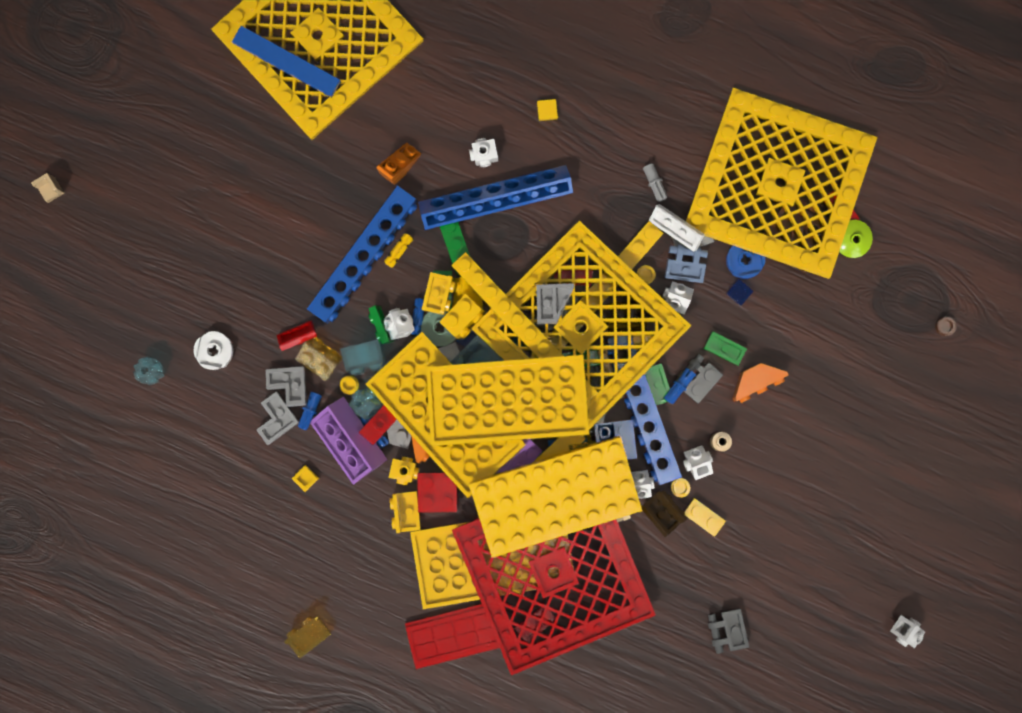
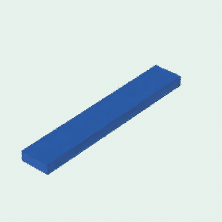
[232,26,341,98]

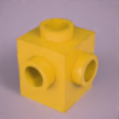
[389,456,419,485]

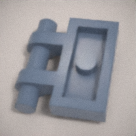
[664,245,708,283]

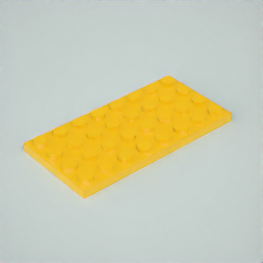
[366,332,526,498]
[426,355,589,446]
[469,436,642,558]
[410,521,574,609]

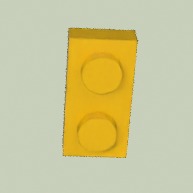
[684,498,726,537]

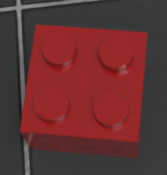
[418,472,458,512]

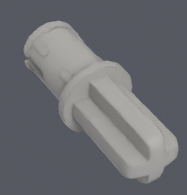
[643,164,667,202]

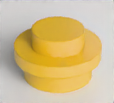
[637,265,656,284]
[340,375,359,395]
[671,478,690,497]

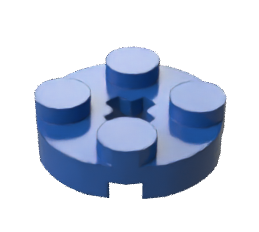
[726,246,765,279]

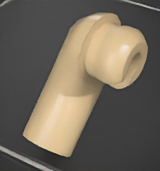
[598,350,613,378]

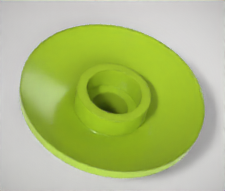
[839,220,873,258]

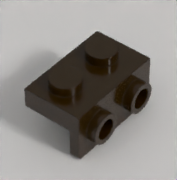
[606,301,647,332]
[641,489,687,537]

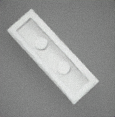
[649,204,705,252]

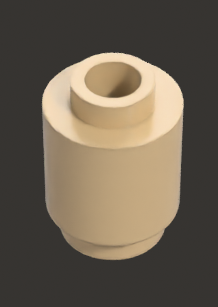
[710,432,732,451]

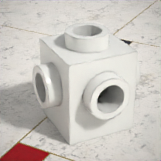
[469,138,498,167]
[662,281,694,315]
[384,308,415,340]
[683,445,713,480]
[631,470,654,499]
[890,615,925,648]

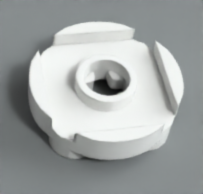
[194,331,233,370]

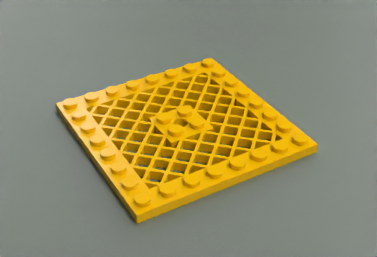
[211,0,424,140]
[686,88,877,279]
[471,221,691,437]

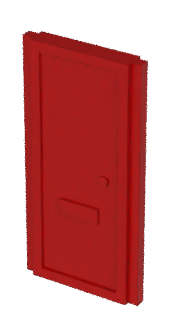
[405,604,500,669]

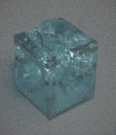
[133,356,164,386]
[349,388,383,420]

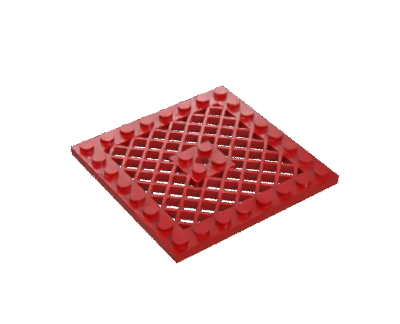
[452,518,656,676]

